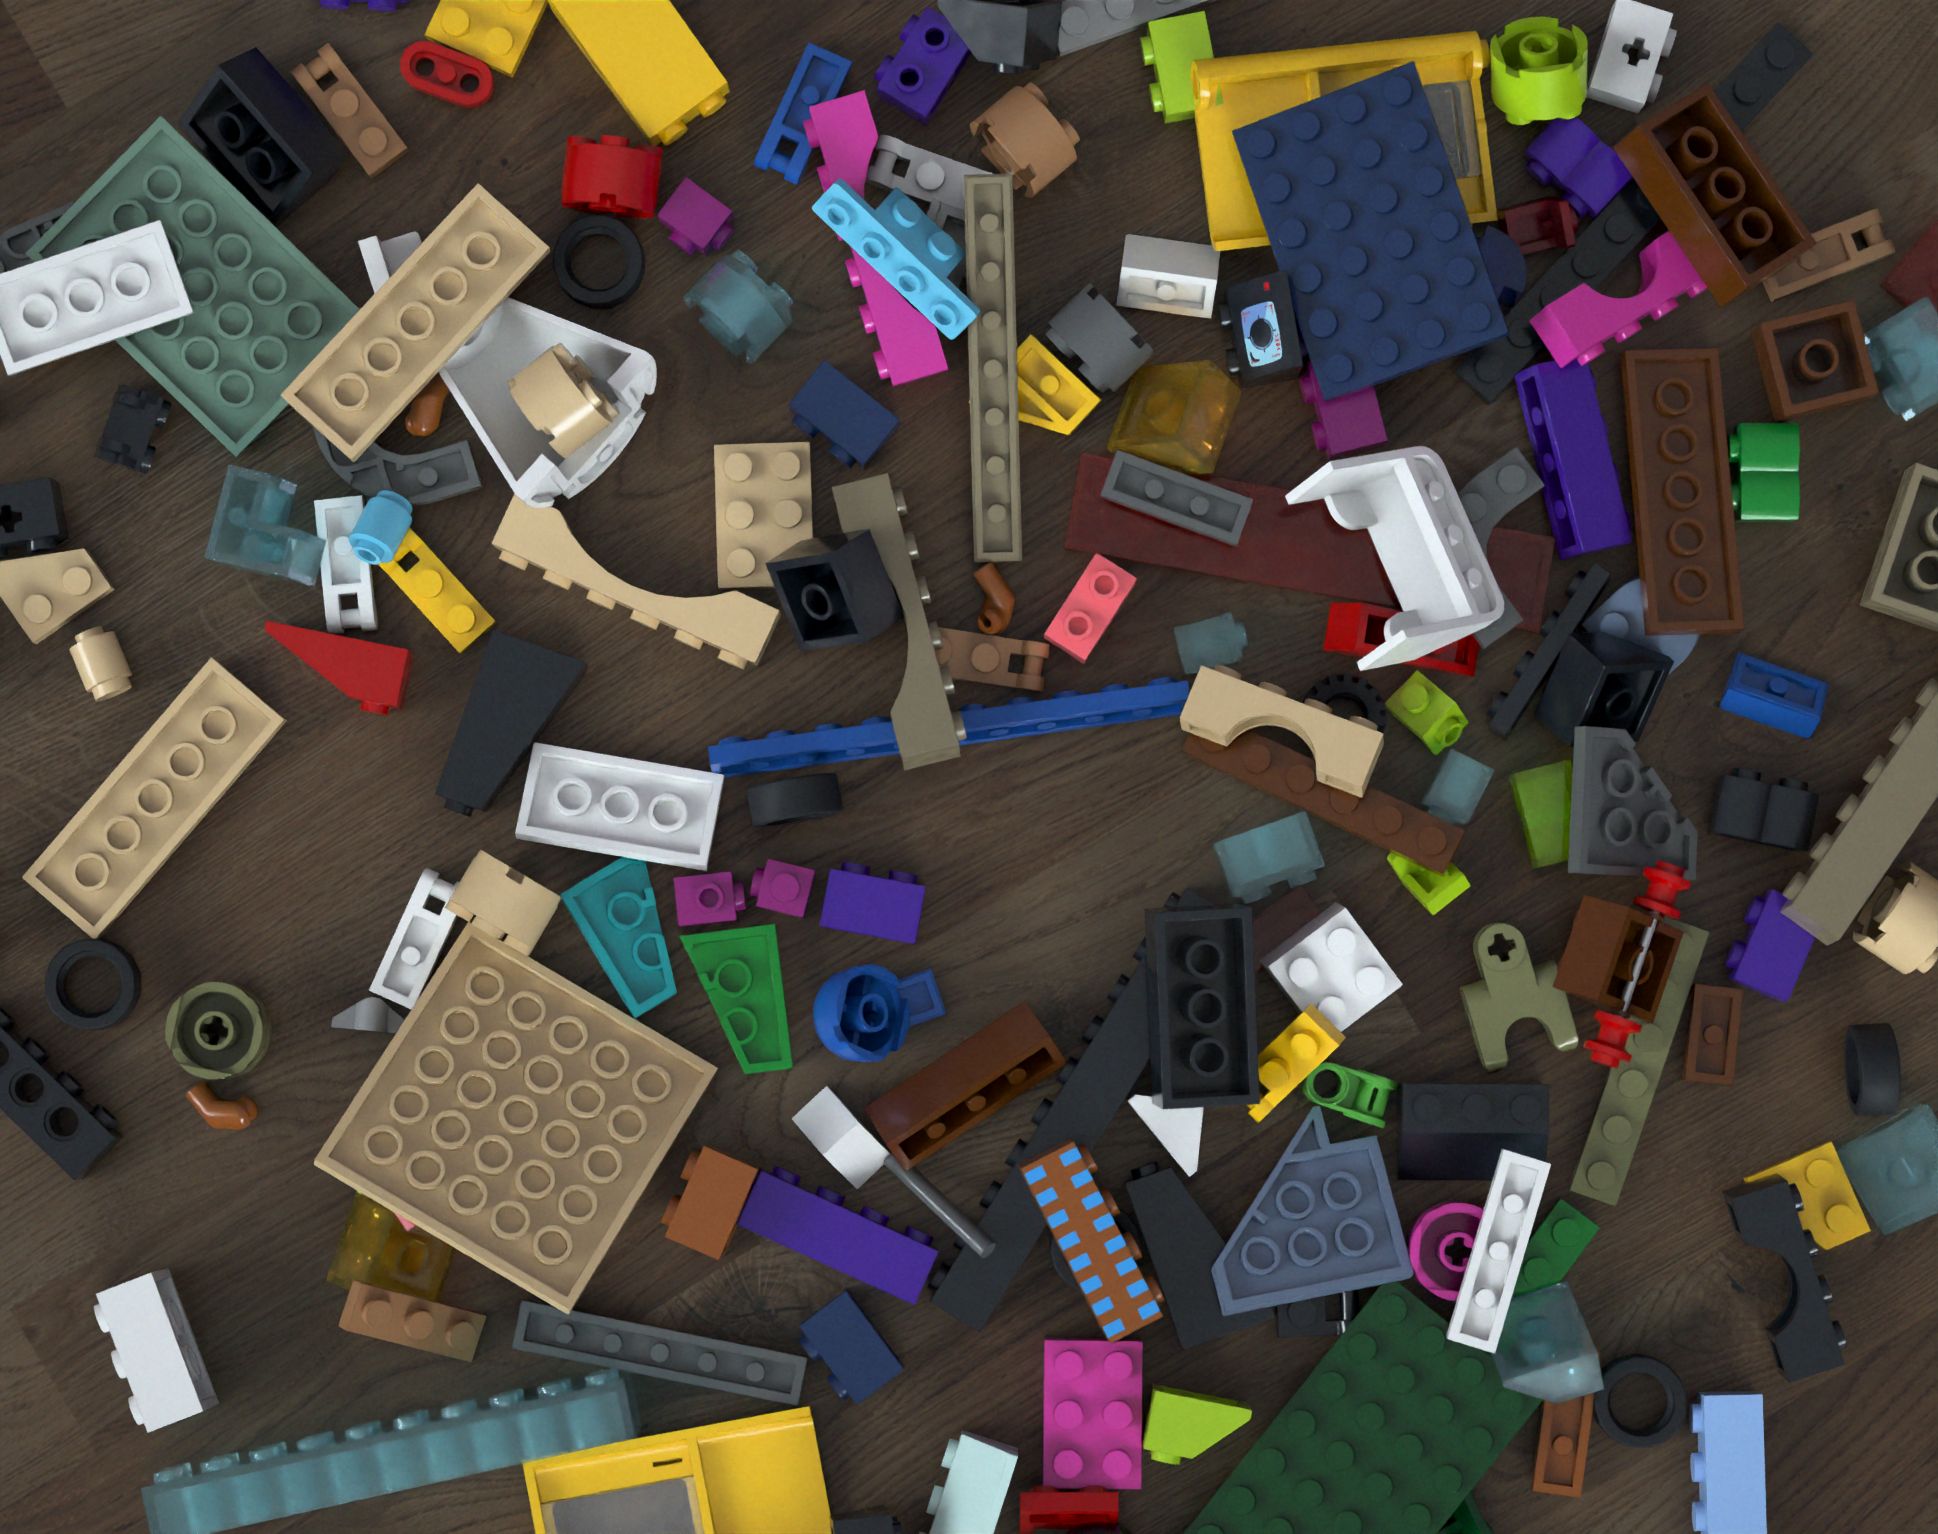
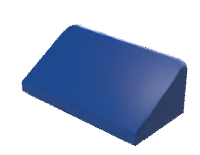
[1720,652,1829,738]

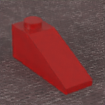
[1323,603,1479,677]
[264,621,414,716]

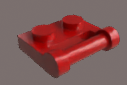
[1019,1486,1119,1534]

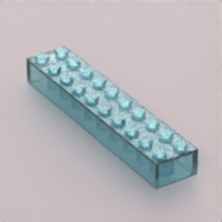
[141,1368,643,1534]

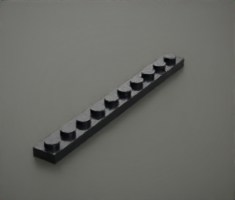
[1454,22,1813,405]

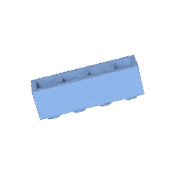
[1689,1391,1767,1534]

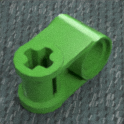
[1301,1062,1399,1129]

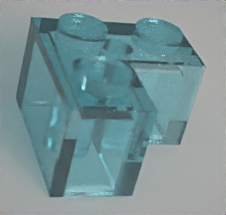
[204,465,326,587]

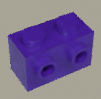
[874,6,972,126]

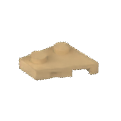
[0,548,115,644]

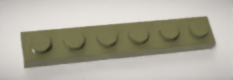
[1568,916,1709,1206]

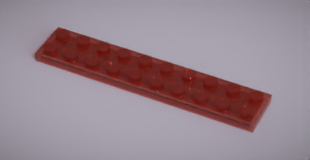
[1064,453,1555,634]

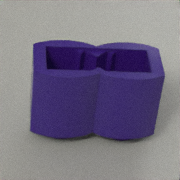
[1523,117,1633,221]

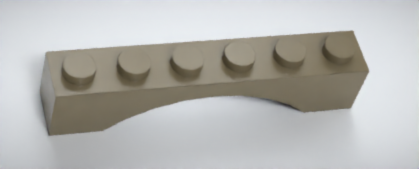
[832,473,967,771]

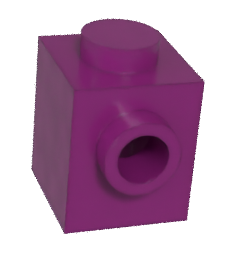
[657,177,735,257]
[750,859,817,919]
[673,871,746,927]

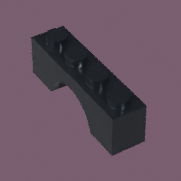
[1722,1173,1847,1383]

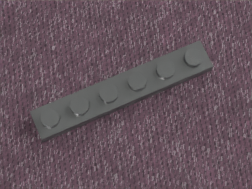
[512,1299,808,1406]

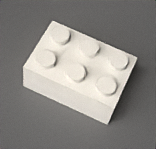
[94,1268,219,1433]

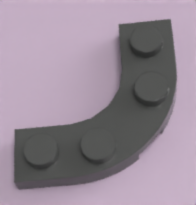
[312,426,483,506]
[1458,446,1545,649]

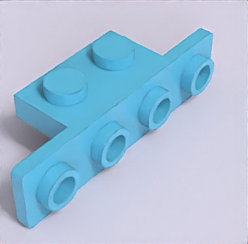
[812,179,980,340]

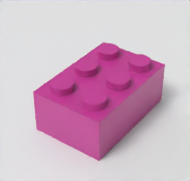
[1042,1336,1143,1489]

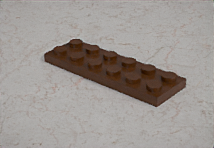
[1620,348,1745,636]

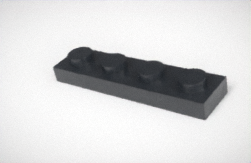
[1486,563,1611,741]

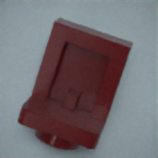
[1497,196,1578,258]

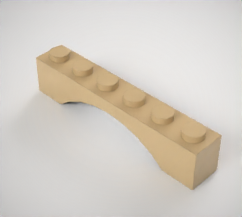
[492,493,781,670]

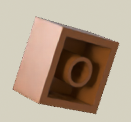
[661,1144,762,1260]

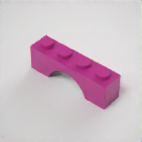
[1529,231,1708,369]

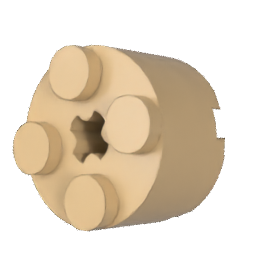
[507,343,620,458]
[445,850,562,957]
[1853,861,1938,974]

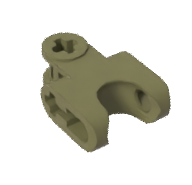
[1460,922,1579,1074]

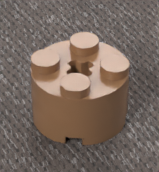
[970,82,1080,198]

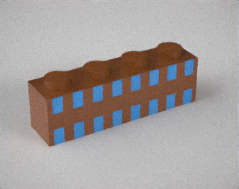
[1017,1138,1165,1344]

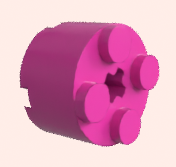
[1405,1201,1483,1301]

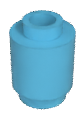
[349,490,413,565]

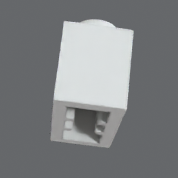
[1587,0,1677,114]

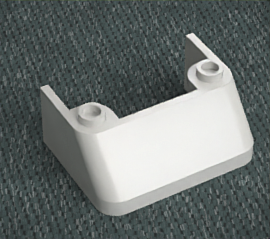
[1285,446,1504,671]

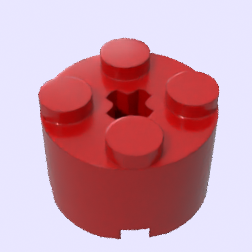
[561,135,663,219]

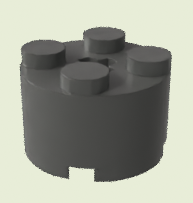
[1045,282,1156,394]

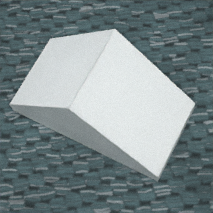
[792,1086,890,1189]
[1127,1094,1204,1177]

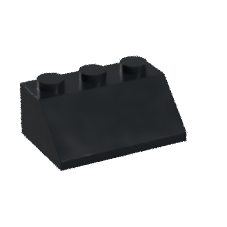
[178,47,349,227]
[1397,1083,1549,1181]

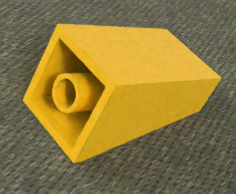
[547,0,730,146]

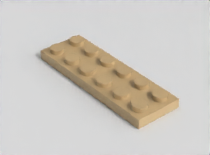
[281,183,550,462]
[22,657,287,939]

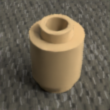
[69,626,132,701]

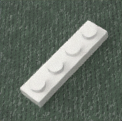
[1446,1149,1551,1353]

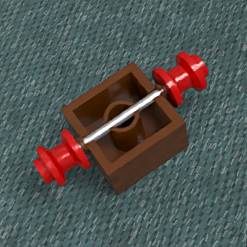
[1553,861,1691,1069]

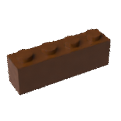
[864,1001,1067,1172]

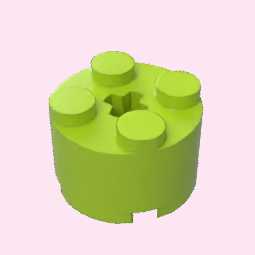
[1490,17,1588,125]

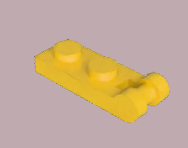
[378,527,497,655]
[1247,1003,1346,1123]

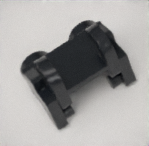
[94,384,171,474]

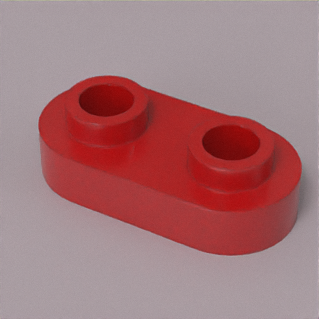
[400,41,495,108]

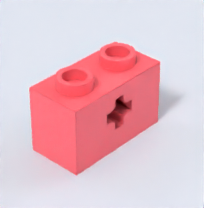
[1044,553,1137,664]

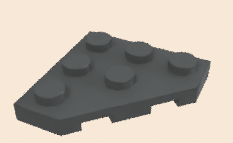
[1568,726,1698,880]

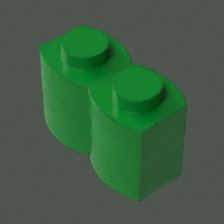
[1727,423,1800,522]

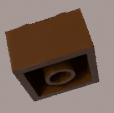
[1751,300,1879,423]

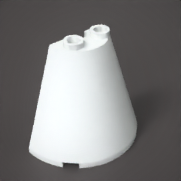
[439,297,657,508]

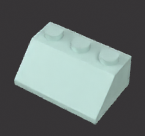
[919,1430,1018,1534]

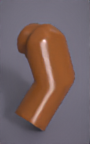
[405,372,450,437]
[973,562,1016,635]
[185,1080,258,1130]

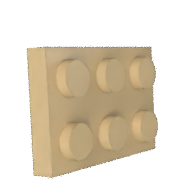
[714,442,813,590]

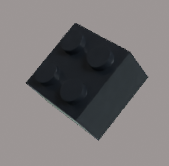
[765,529,904,651]

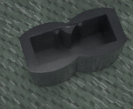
[1707,768,1819,852]

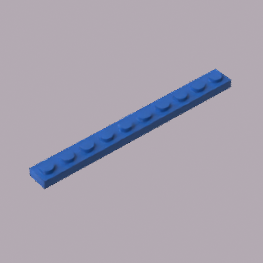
[708,677,1190,778]

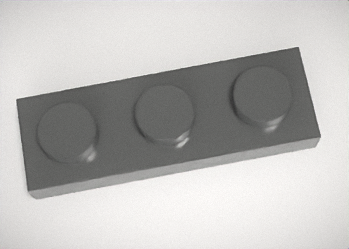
[1100,450,1254,547]

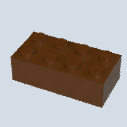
[1613,83,1817,308]

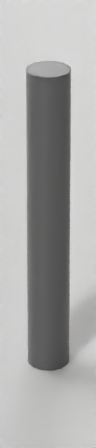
[884,1153,996,1258]

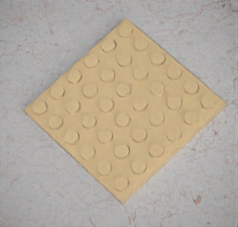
[314,922,718,1315]

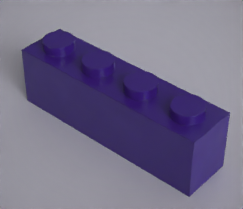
[1514,359,1633,561]
[737,1165,939,1305]

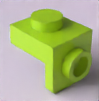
[1385,670,1468,755]
[1387,853,1471,915]

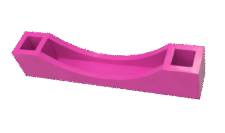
[803,90,948,387]

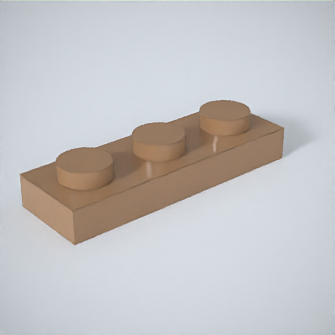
[338,1279,486,1362]

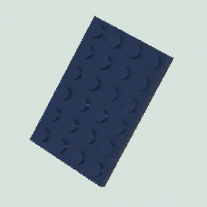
[1232,61,1510,403]

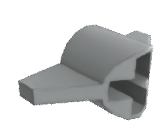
[331,997,404,1033]

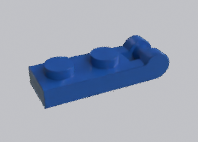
[754,42,853,185]

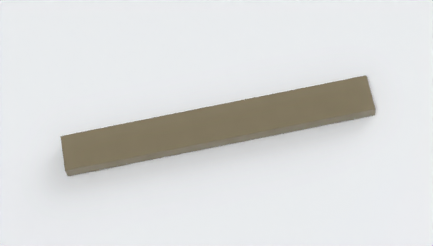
[964,173,1022,562]

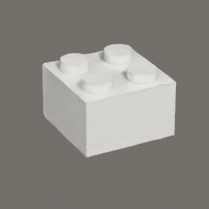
[1259,902,1403,1032]

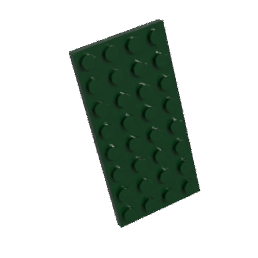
[1184,1281,1544,1534]

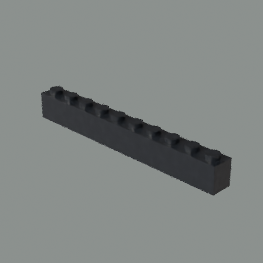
[927,888,1215,1333]

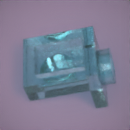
[1173,611,1249,676]

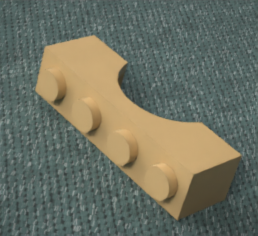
[1180,665,1384,798]

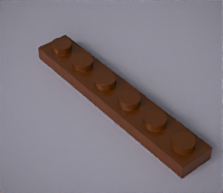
[1181,730,1465,877]

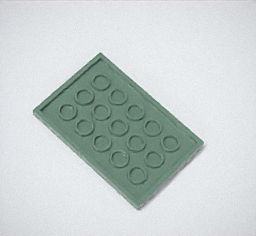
[25,116,360,457]

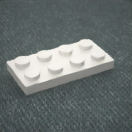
[0,220,194,376]
[515,742,724,871]

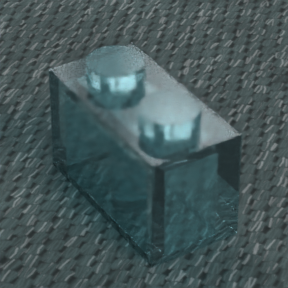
[1212,811,1325,904]

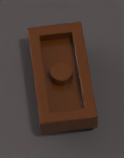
[1682,984,1743,1086]

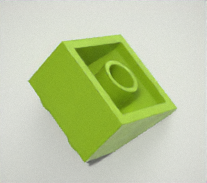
[1142,1383,1252,1465]

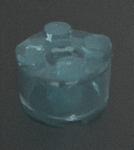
[683,250,793,364]

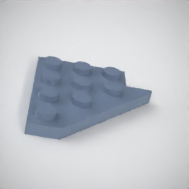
[1211,1106,1414,1316]

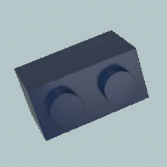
[788,360,901,470]
[798,1289,905,1405]

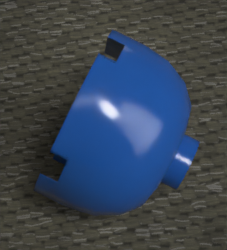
[813,964,910,1062]

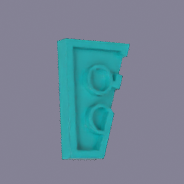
[559,857,677,1019]

